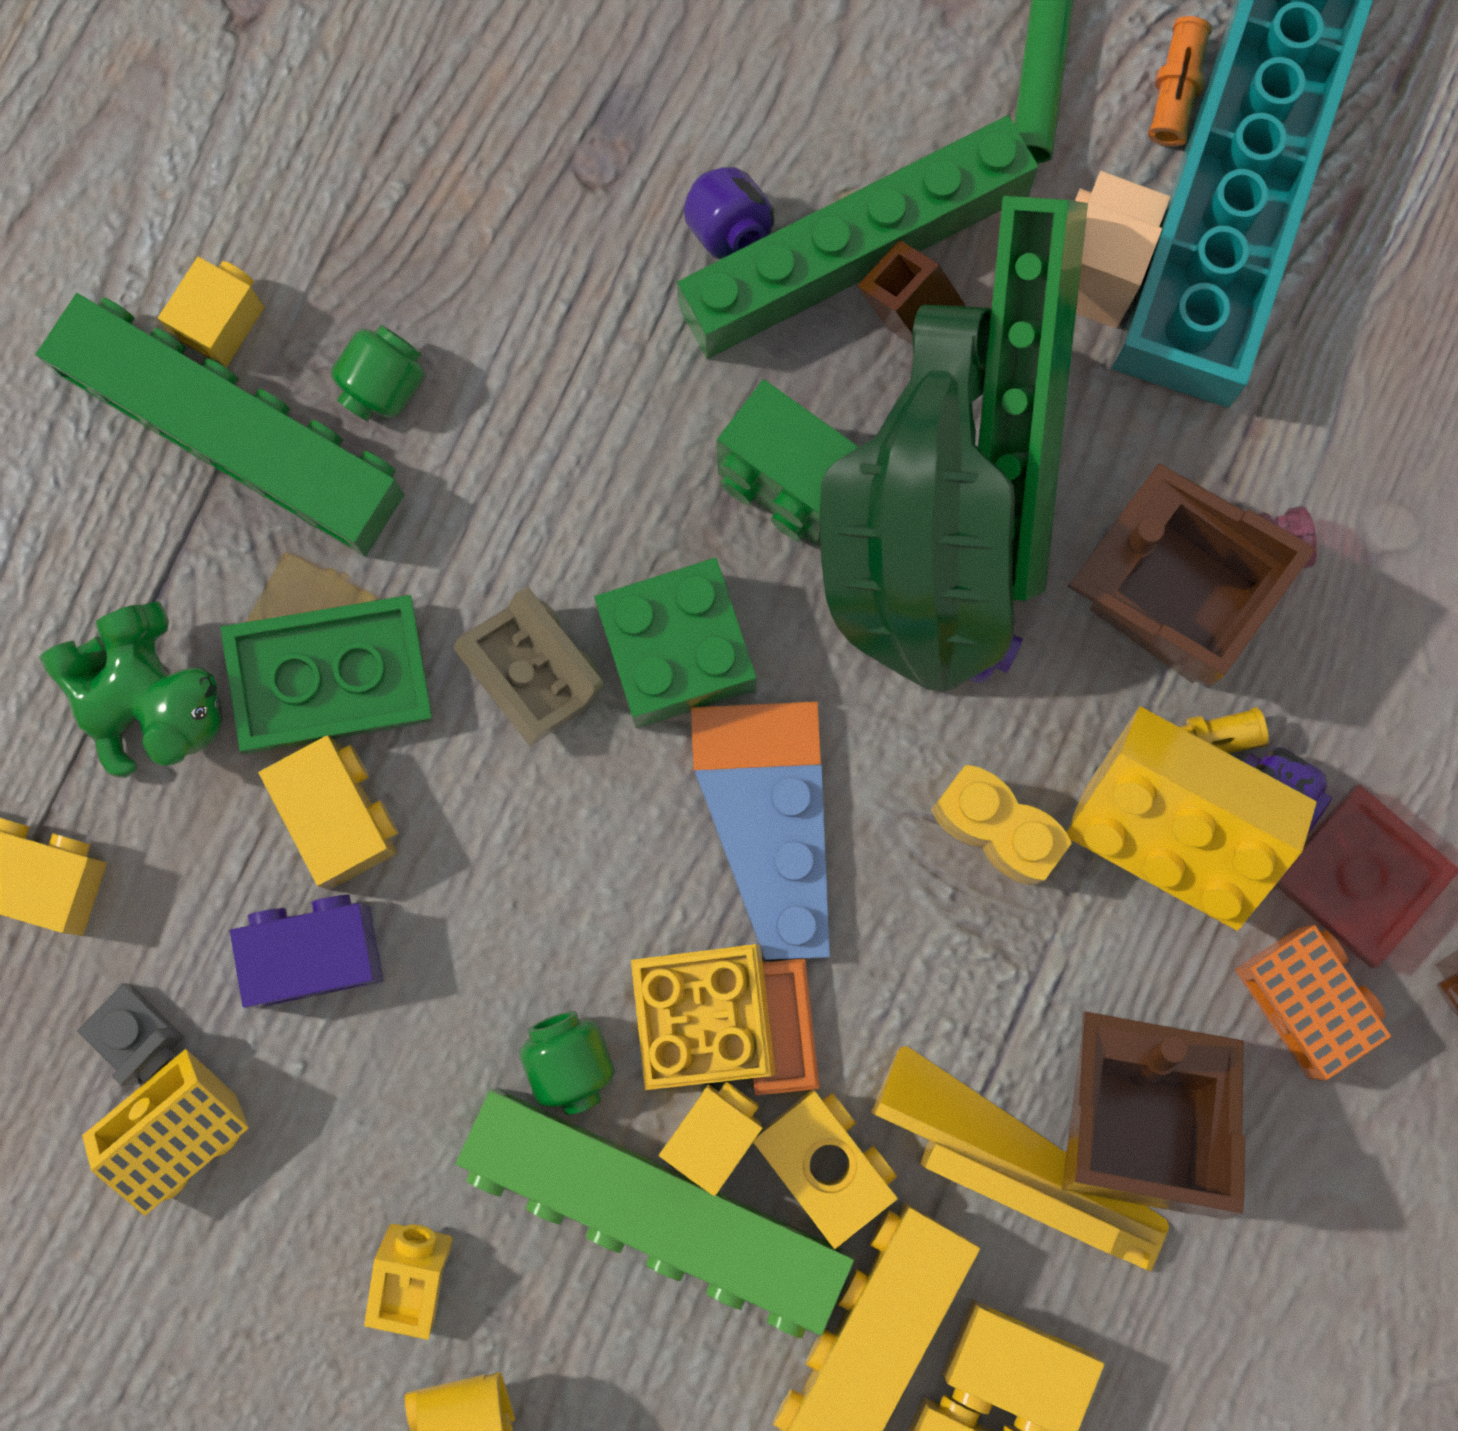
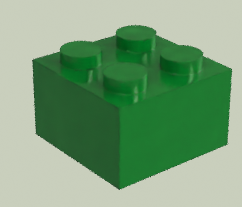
[717,379,858,546]
[594,557,756,729]

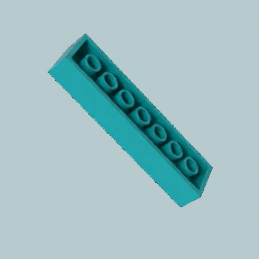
[1111,0,1373,408]

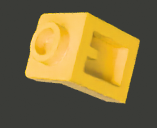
[364,1224,453,1340]

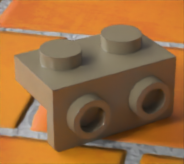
[453,587,604,746]

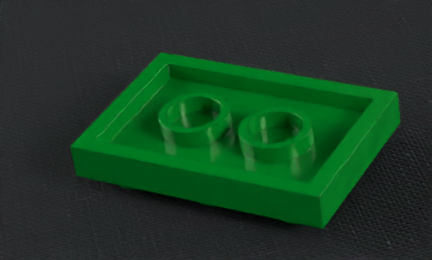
[220,595,433,755]

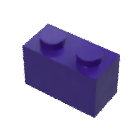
[229,895,384,1008]

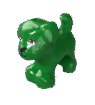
[39,602,222,778]

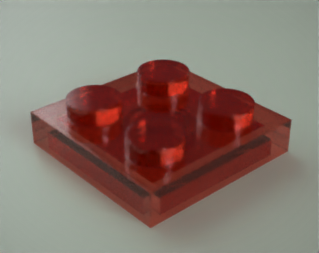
[1275,784,1458,968]

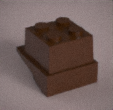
[1067,463,1316,686]
[1062,1011,1245,1220]

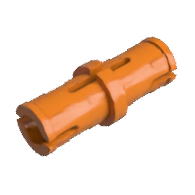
[1148,16,1212,147]

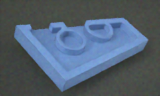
[695,765,830,960]

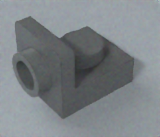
[77,983,184,1086]

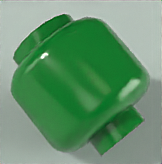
[331,325,425,422]
[519,1011,615,1115]

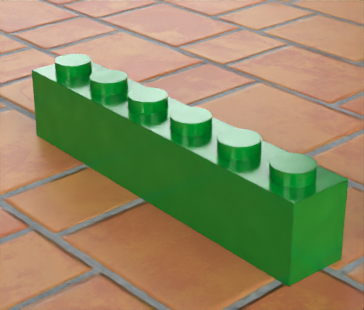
[677,114,1039,359]
[978,196,1088,601]
[35,292,405,557]

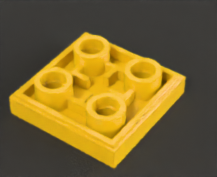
[631,944,776,1090]

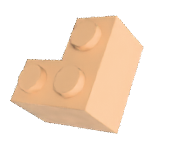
[1075,171,1171,329]

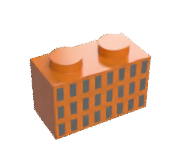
[1234,925,1392,1080]

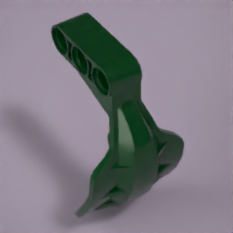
[820,304,1015,692]

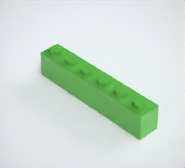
[455,1088,854,1338]

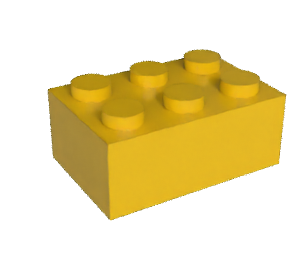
[1066,706,1317,931]

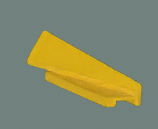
[871,1046,1169,1272]

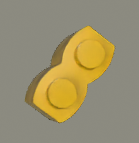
[931,765,1072,886]

